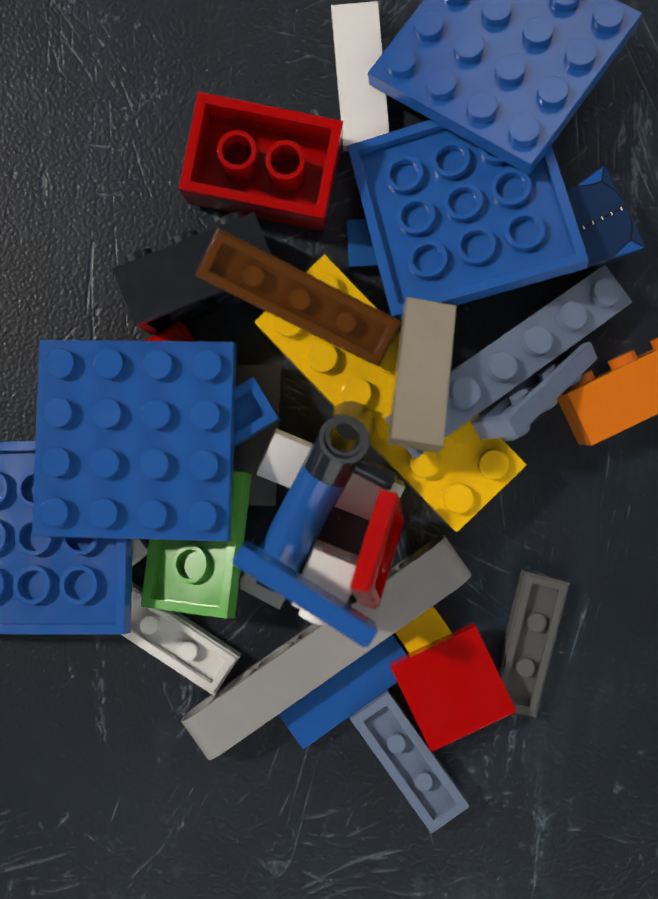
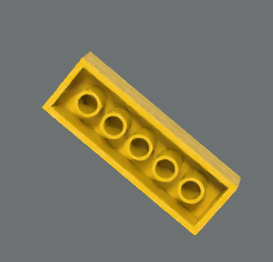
[255,254,527,532]

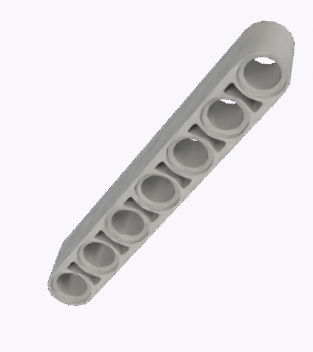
[181,535,471,760]

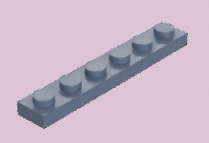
[385,265,632,459]

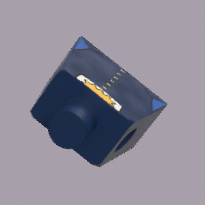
[559,165,646,279]

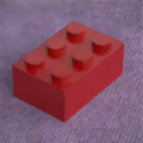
[179,92,343,231]

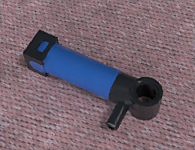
[239,401,397,610]

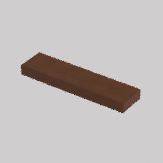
[195,228,402,367]

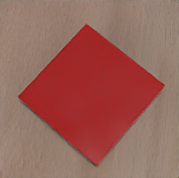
[349,489,405,609]
[389,623,517,752]

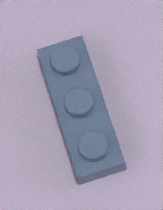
[472,342,598,441]
[350,689,470,834]

